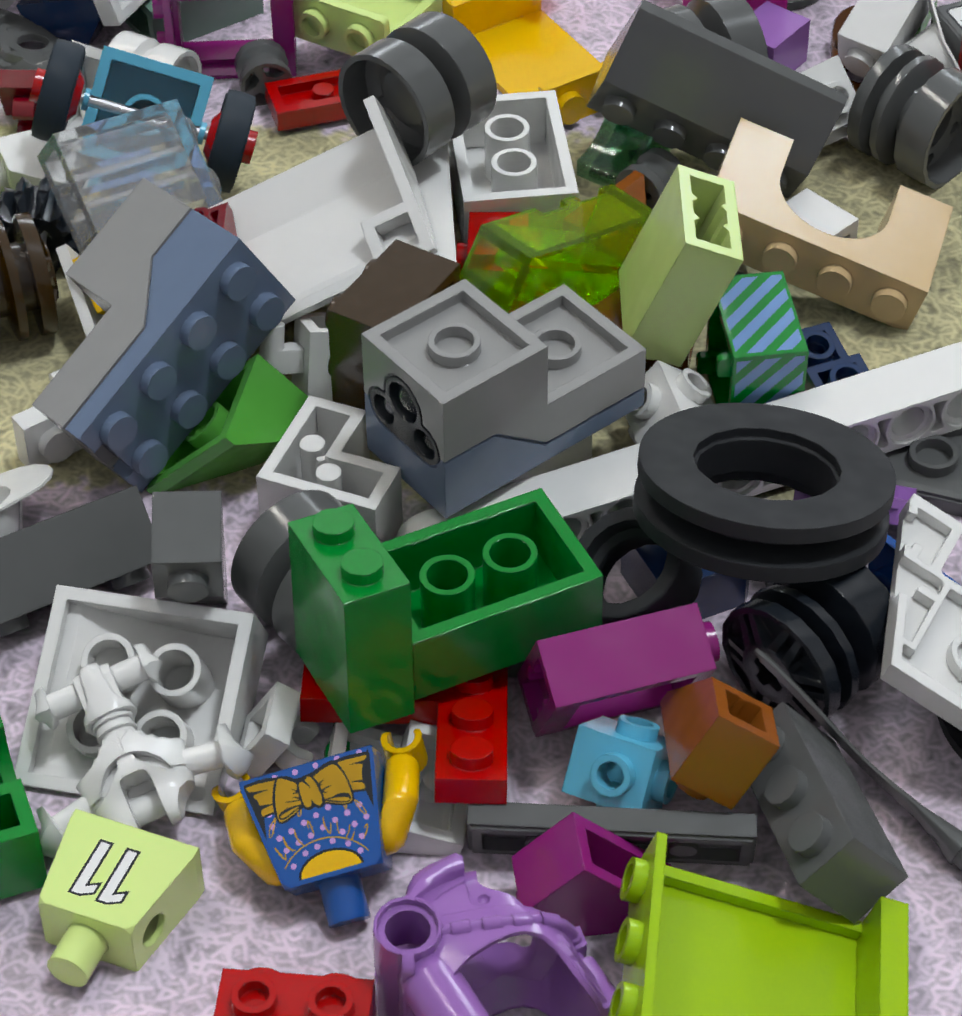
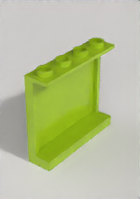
[608,831,909,1016]

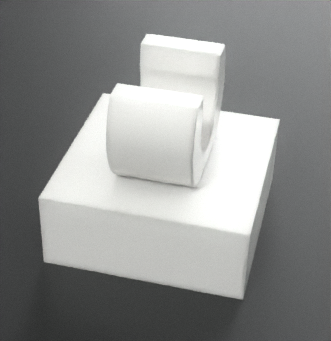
[240,681,320,777]

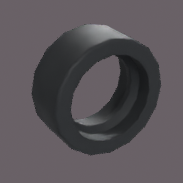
[579,507,703,625]

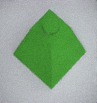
[146,354,308,494]

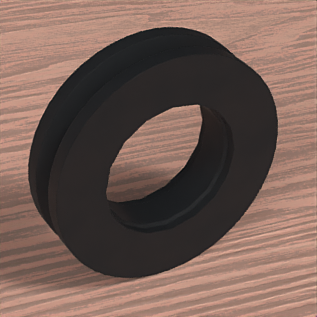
[633,403,896,583]

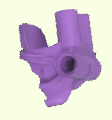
[373,853,615,1016]

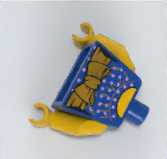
[211,729,428,928]

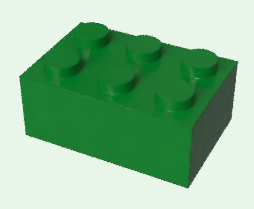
[382,488,603,700]

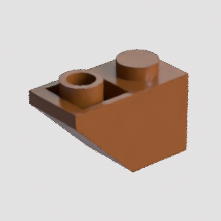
[660,677,780,810]

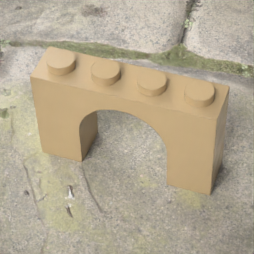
[716,118,953,330]

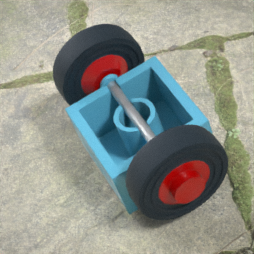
[29,39,258,193]

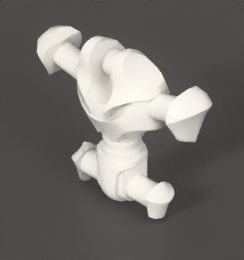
[34,643,254,859]

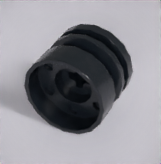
[722,566,890,728]

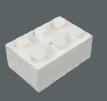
[448,90,579,250]

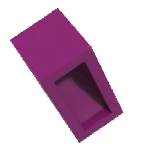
[511,812,671,937]

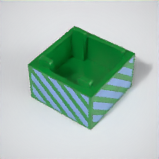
[696,271,809,404]

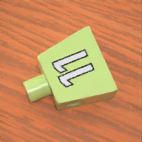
[38,809,205,987]

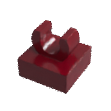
[0,69,37,133]

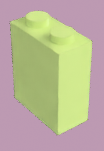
[619,164,744,367]

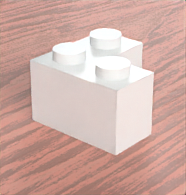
[256,395,403,542]

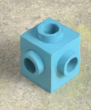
[562,715,678,809]

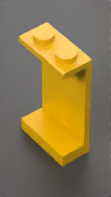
[442,0,603,125]

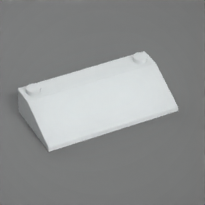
[56,95,438,337]

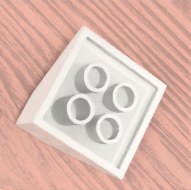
[15,585,268,817]

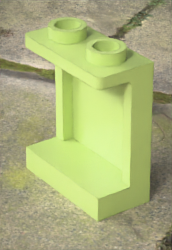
[293,0,442,56]

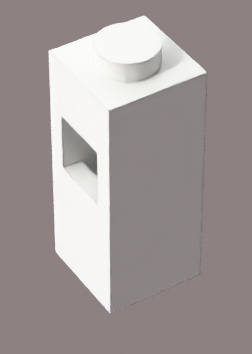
[837,0,936,77]

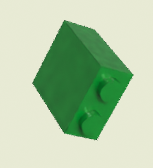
[288,503,415,734]

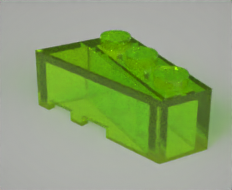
[460,184,653,313]

